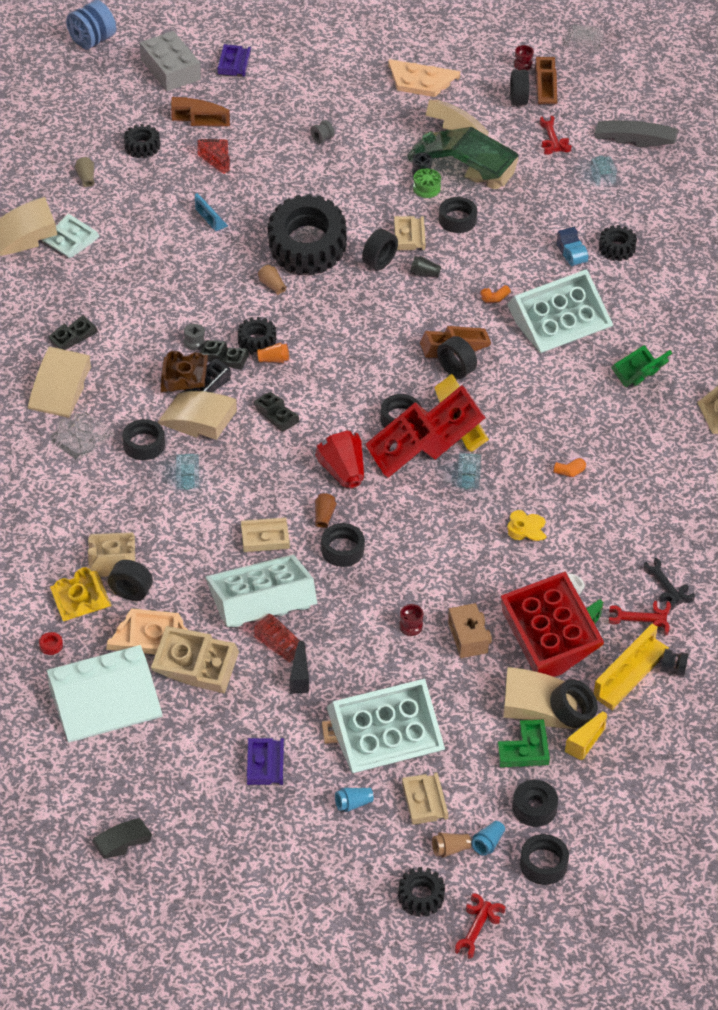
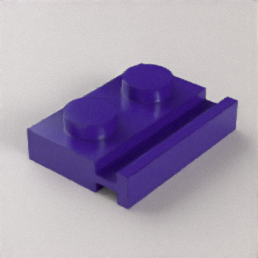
[218,44,251,77]
[247,738,284,785]

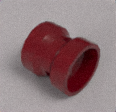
[514,45,534,70]
[399,604,424,636]

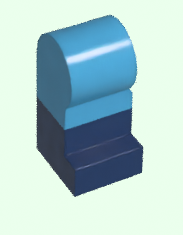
[556,226,588,266]

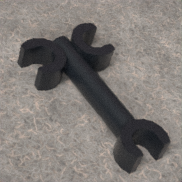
[643,558,695,611]

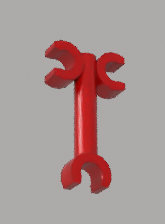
[540,116,572,155]
[609,601,671,636]
[455,893,506,959]

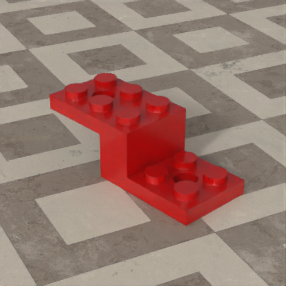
[365,385,486,478]

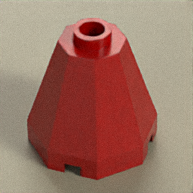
[315,430,364,488]

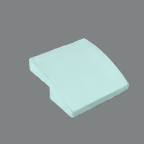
[41,213,99,258]

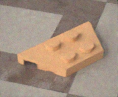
[388,59,461,97]
[106,608,188,655]

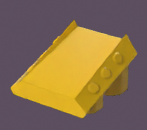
[50,567,112,621]

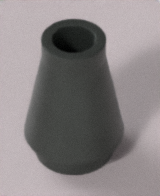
[410,256,441,278]

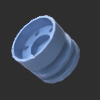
[66,0,116,50]

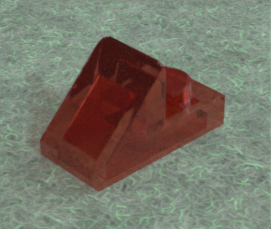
[197,139,230,174]

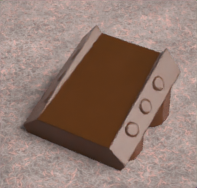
[160,351,208,393]

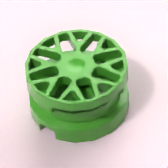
[413,168,441,198]

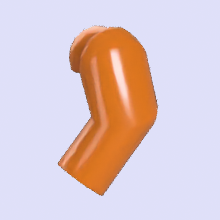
[480,285,511,303]
[553,458,586,477]

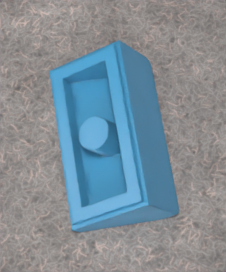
[195,193,228,231]

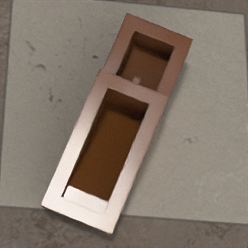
[535,57,558,104]
[171,97,230,126]
[420,326,491,358]

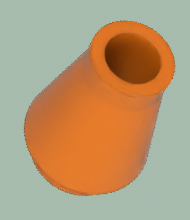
[257,342,290,363]

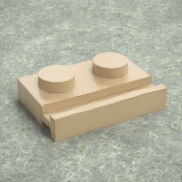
[394,216,426,250]
[241,518,290,552]
[402,773,448,825]

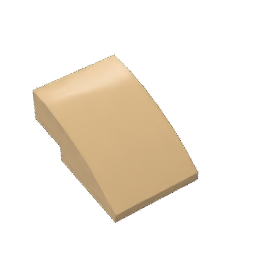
[425,100,489,137]
[0,197,57,256]
[28,347,91,418]
[158,391,237,440]
[151,626,239,694]
[503,667,577,729]

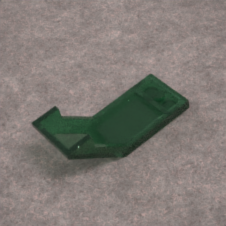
[407,127,518,180]

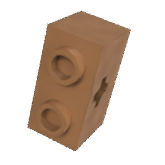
[448,603,492,658]

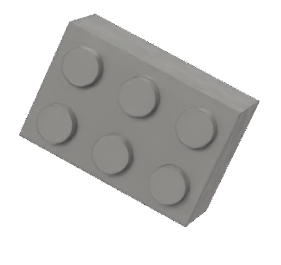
[140,31,201,91]

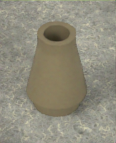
[75,157,94,187]

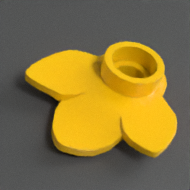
[507,510,547,541]

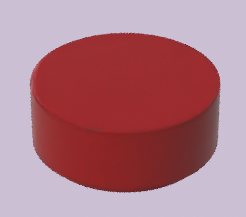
[39,632,63,655]

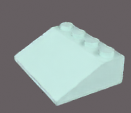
[507,269,613,353]
[206,554,317,627]
[47,645,163,743]
[327,679,445,774]

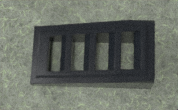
[184,358,231,393]
[289,641,309,694]

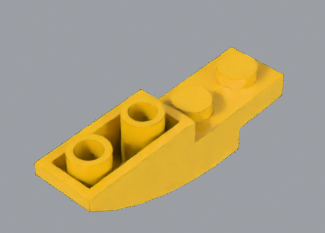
[434,374,489,452]

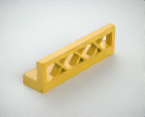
[593,624,669,710]

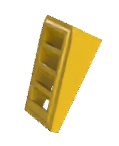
[565,711,607,760]

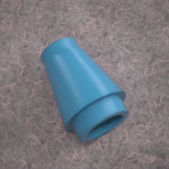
[335,787,374,812]
[471,820,505,856]

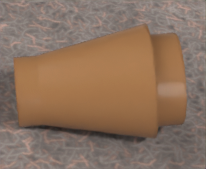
[258,265,287,295]
[432,832,471,858]

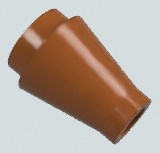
[314,493,337,528]

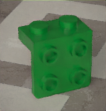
[611,345,673,388]

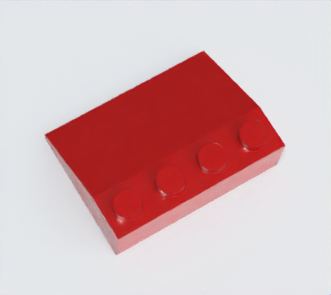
[500,571,604,677]

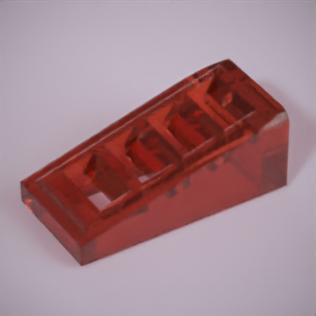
[254,614,306,663]

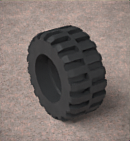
[267,194,347,275]

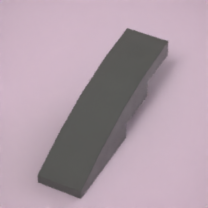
[594,120,679,148]

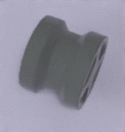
[310,120,335,144]
[184,324,205,350]

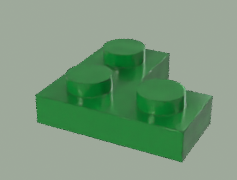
[497,719,550,767]

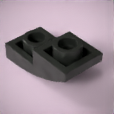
[48,315,98,350]
[200,340,249,369]
[253,392,300,432]
[92,818,152,859]

